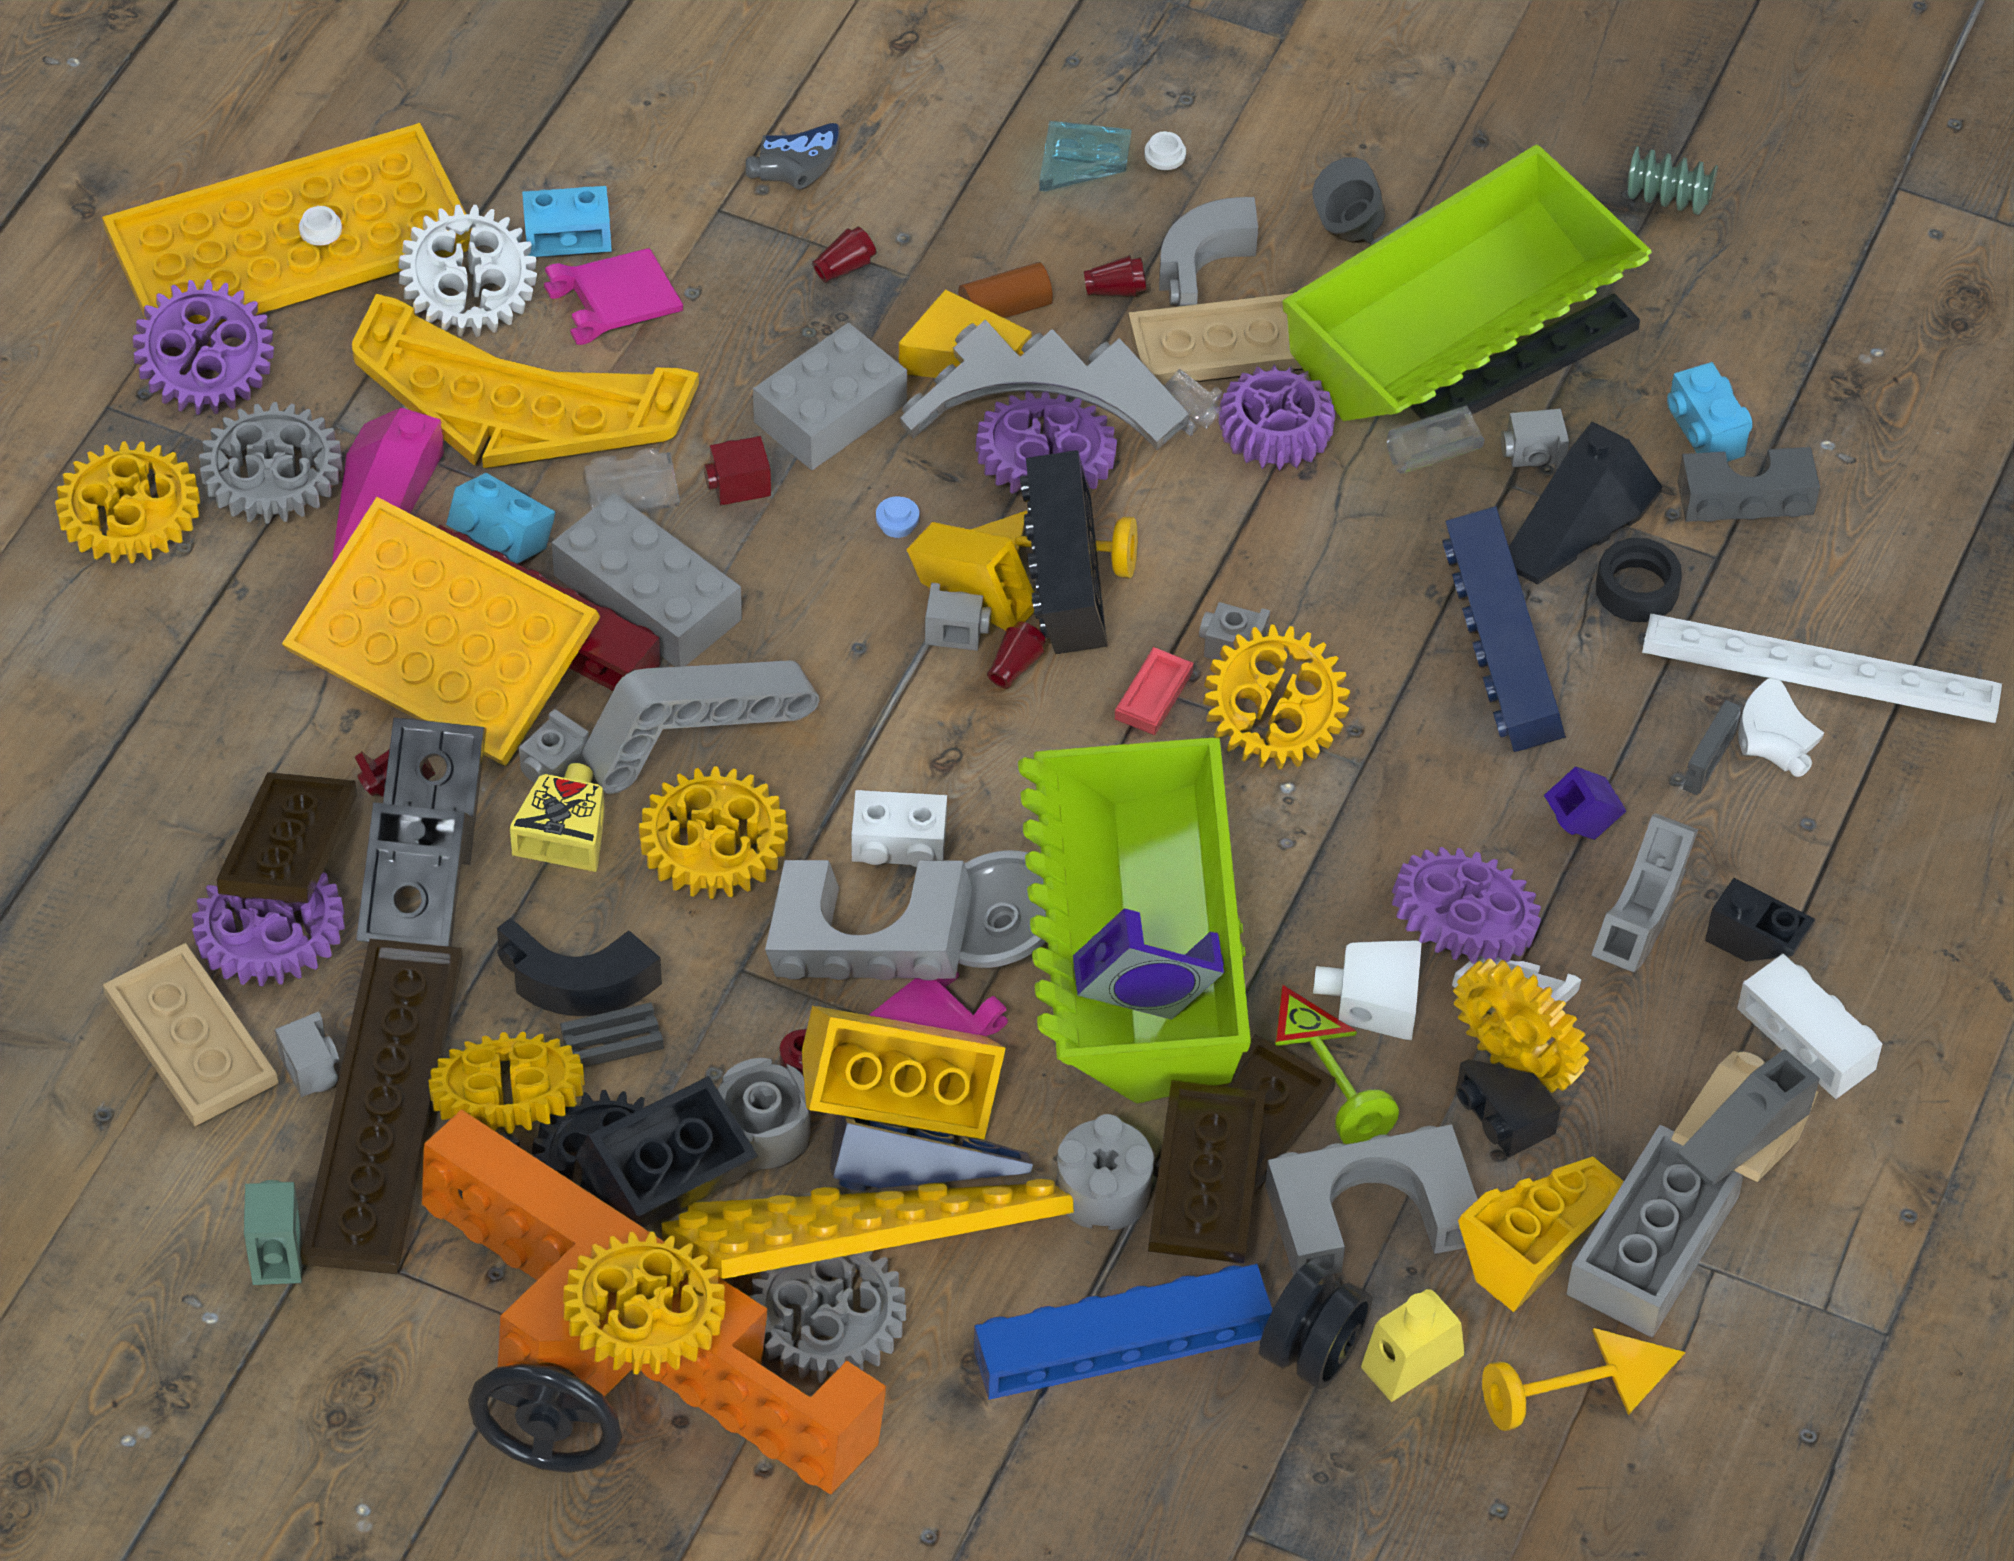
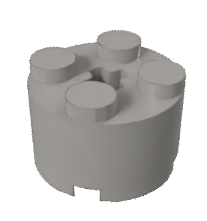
[718,1058,811,1172]
[1056,1114,1154,1230]

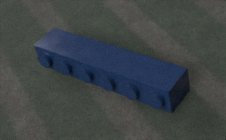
[1442,506,1566,752]

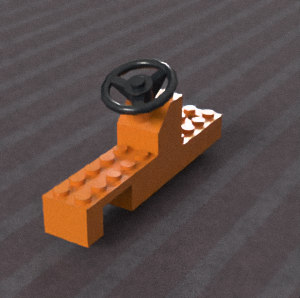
[422,1109,886,1495]

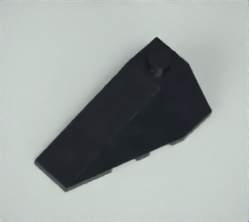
[1509,421,1662,585]

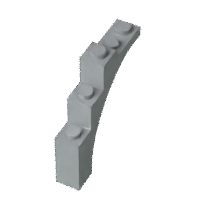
[900,320,1189,450]

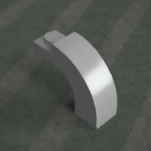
[1159,197,1258,307]
[1591,813,1698,973]

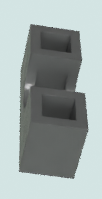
[1677,447,1820,522]

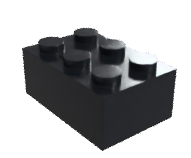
[575,1076,758,1228]

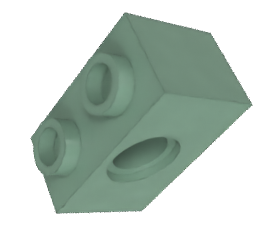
[244,1180,302,1285]

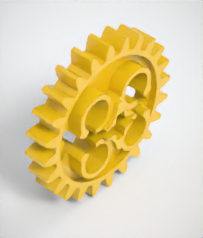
[55,441,200,563]
[1203,624,1350,770]
[639,766,788,899]
[1453,958,1589,1093]
[429,1032,585,1134]
[563,1231,726,1375]

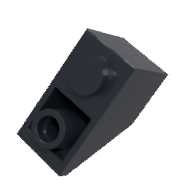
[1705,878,1816,962]
[1456,1059,1561,1157]

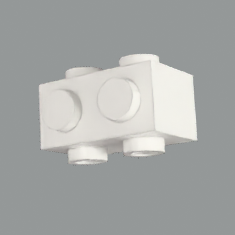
[852,790,947,867]

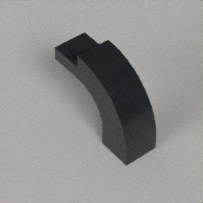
[497,918,662,1016]

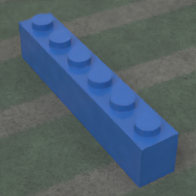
[974,1264,1273,1400]

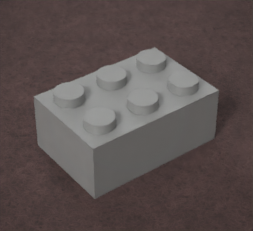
[753,322,907,470]

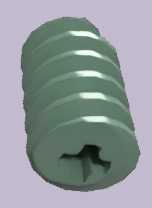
[1627,146,1718,215]

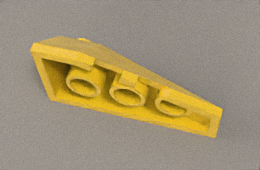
[1458,1156,1624,1312]

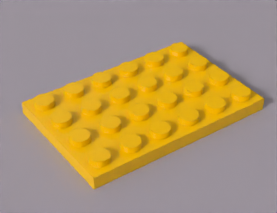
[282,497,600,767]

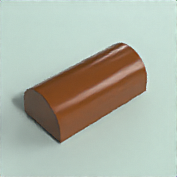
[958,262,1053,318]

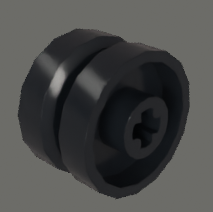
[1259,1262,1373,1389]

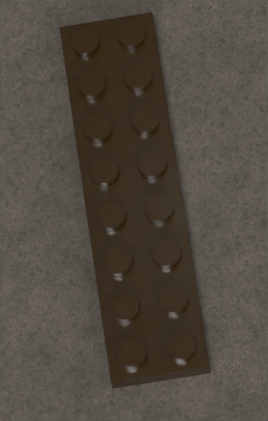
[300,938,463,1275]

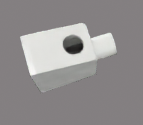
[1313,941,1422,1040]

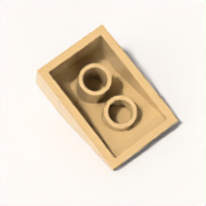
[1671,1051,1819,1182]

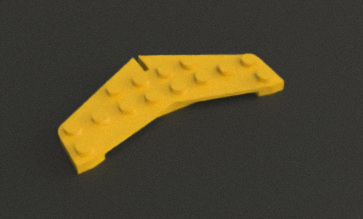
[352,294,699,468]

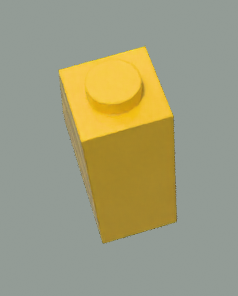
[899,289,1032,378]
[906,522,1034,631]

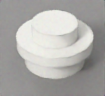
[1144,131,1186,170]
[299,206,342,245]

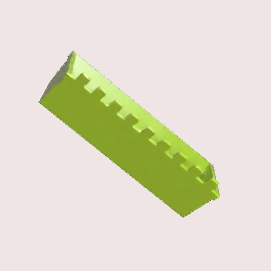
[1282,144,1652,421]
[1018,737,1251,1104]

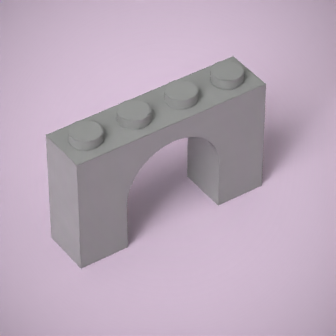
[765,860,973,981]
[1265,1124,1478,1276]

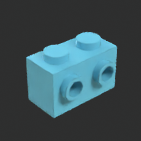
[522,186,612,257]
[1667,362,1752,462]
[446,473,556,564]

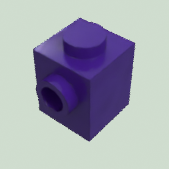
[1544,766,1626,840]

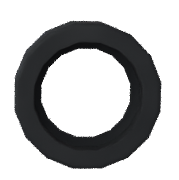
[1596,538,1682,622]

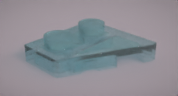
[1039,121,1132,191]

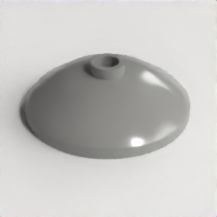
[958,850,1046,968]

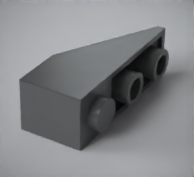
[1677,1049,1820,1186]

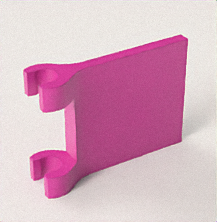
[544,248,683,345]
[869,972,1008,1036]

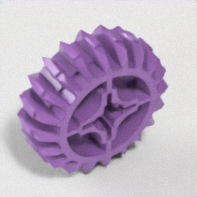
[1218,364,1335,471]

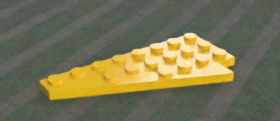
[661,1179,1074,1279]

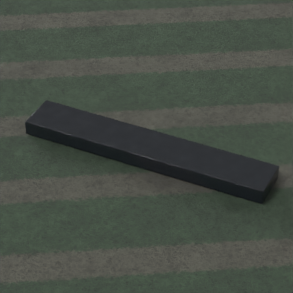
[1409,293,1640,434]

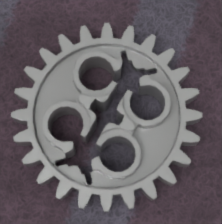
[199,402,343,524]
[749,1251,906,1383]

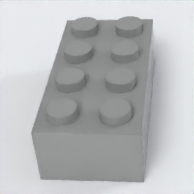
[551,493,742,667]
[1566,1125,1744,1338]

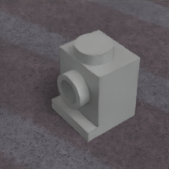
[1501,408,1569,470]
[925,583,992,651]
[1199,602,1270,666]
[519,709,589,783]
[275,1011,339,1098]

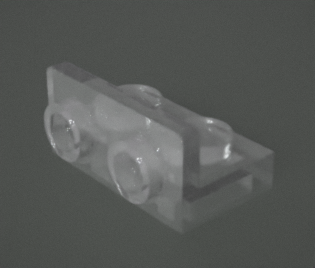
[583,449,680,513]

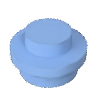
[876,496,919,538]

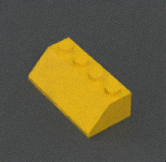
[802,1005,1006,1140]

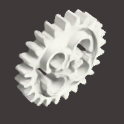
[398,205,537,337]

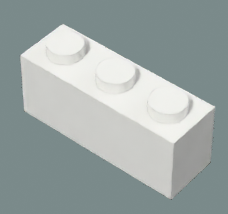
[1737,954,1882,1099]

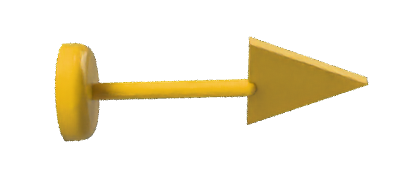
[970,510,1138,578]
[1482,1328,1686,1431]

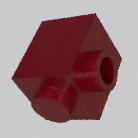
[704,436,771,506]

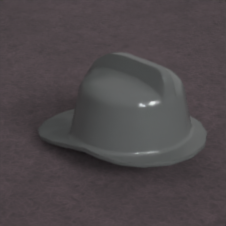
[1312,157,1385,244]

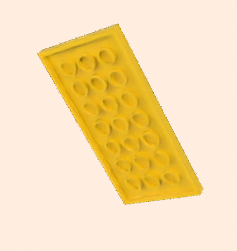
[102,123,479,327]

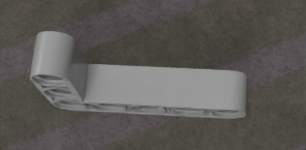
[582,660,820,794]

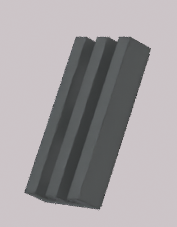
[1683,700,1741,795]
[560,1002,664,1067]

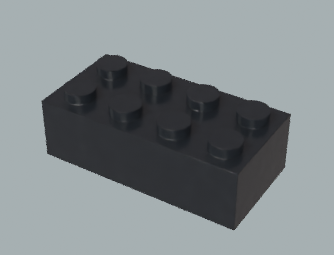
[1020,450,1108,654]

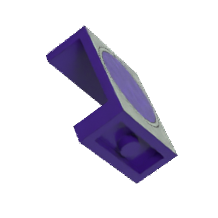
[1073,908,1224,1020]

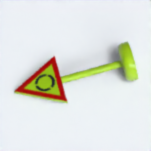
[1275,984,1399,1145]

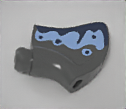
[746,123,840,190]

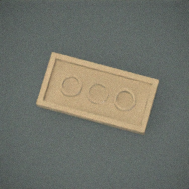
[1128,293,1302,385]
[103,943,278,1127]

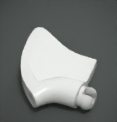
[1738,677,1824,777]

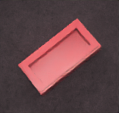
[1115,647,1194,735]

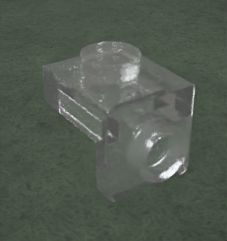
[1164,368,1223,436]

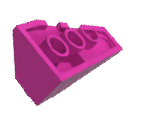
[332,407,444,565]

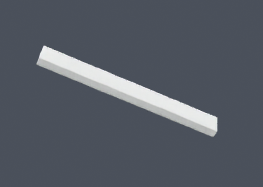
[1642,614,2002,723]

